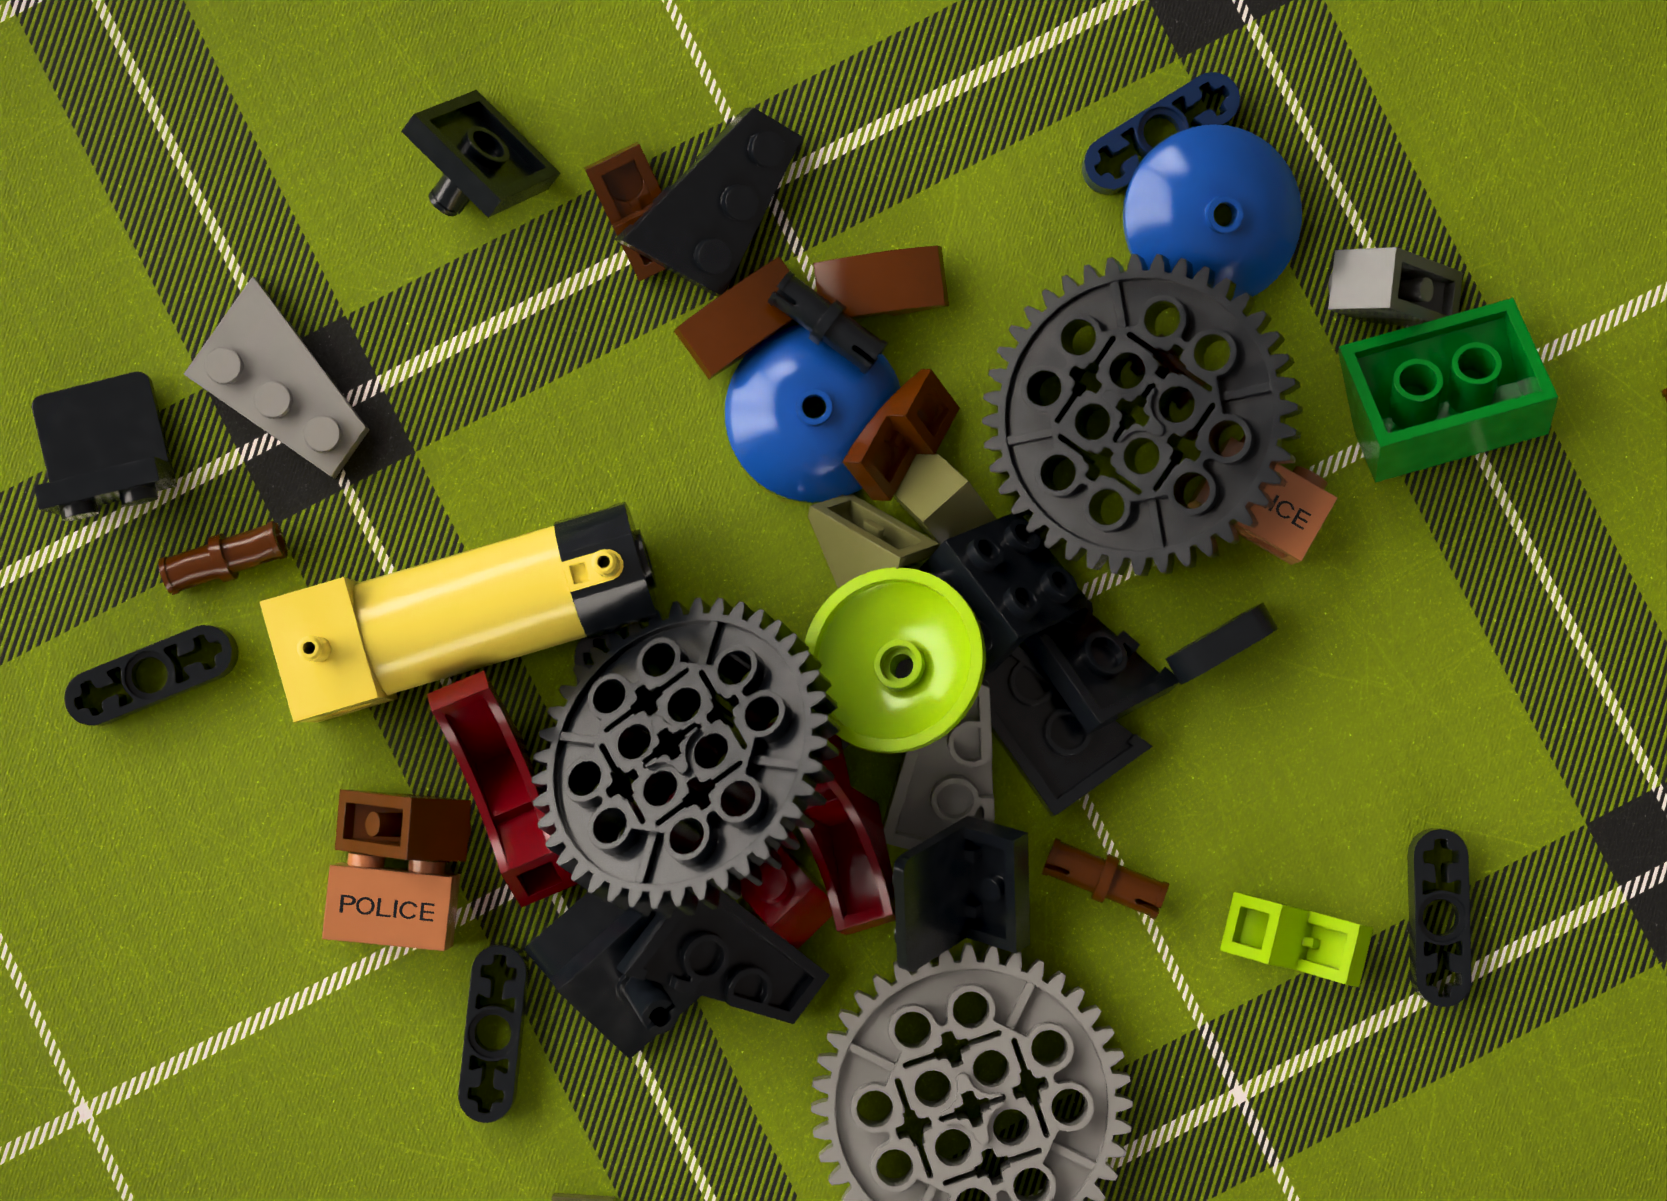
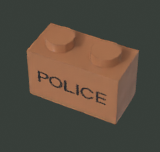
[1188,436,1337,565]
[322,852,461,951]

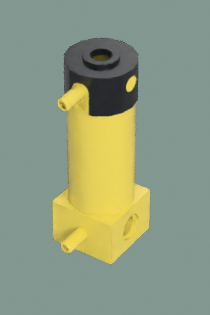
[260,501,659,723]

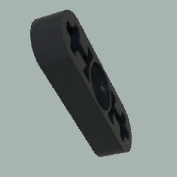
[64,625,238,725]
[1407,828,1472,1007]
[458,943,529,1123]

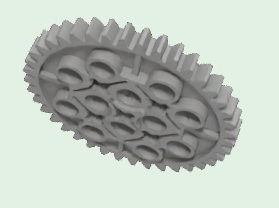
[811,943,1133,1201]

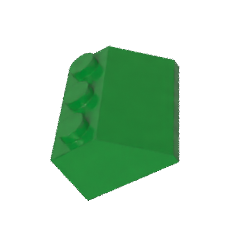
[1338,298,1558,483]

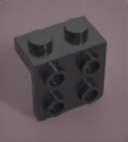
[32,371,177,521]
[919,513,1087,676]
[892,816,1030,972]

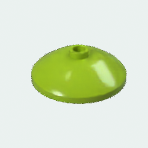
[804,567,986,754]

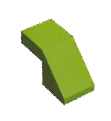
[1220,892,1374,987]

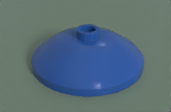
[1123,124,1302,301]
[725,324,901,503]

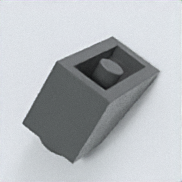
[1328,247,1463,327]

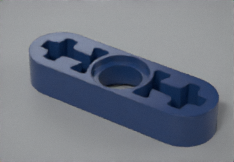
[1082,72,1240,195]

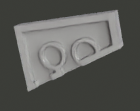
[184,276,370,479]
[882,679,995,850]

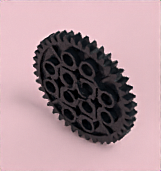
[982,254,1303,576]
[532,598,840,918]

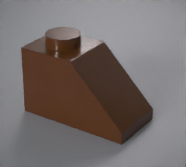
[335,789,471,862]

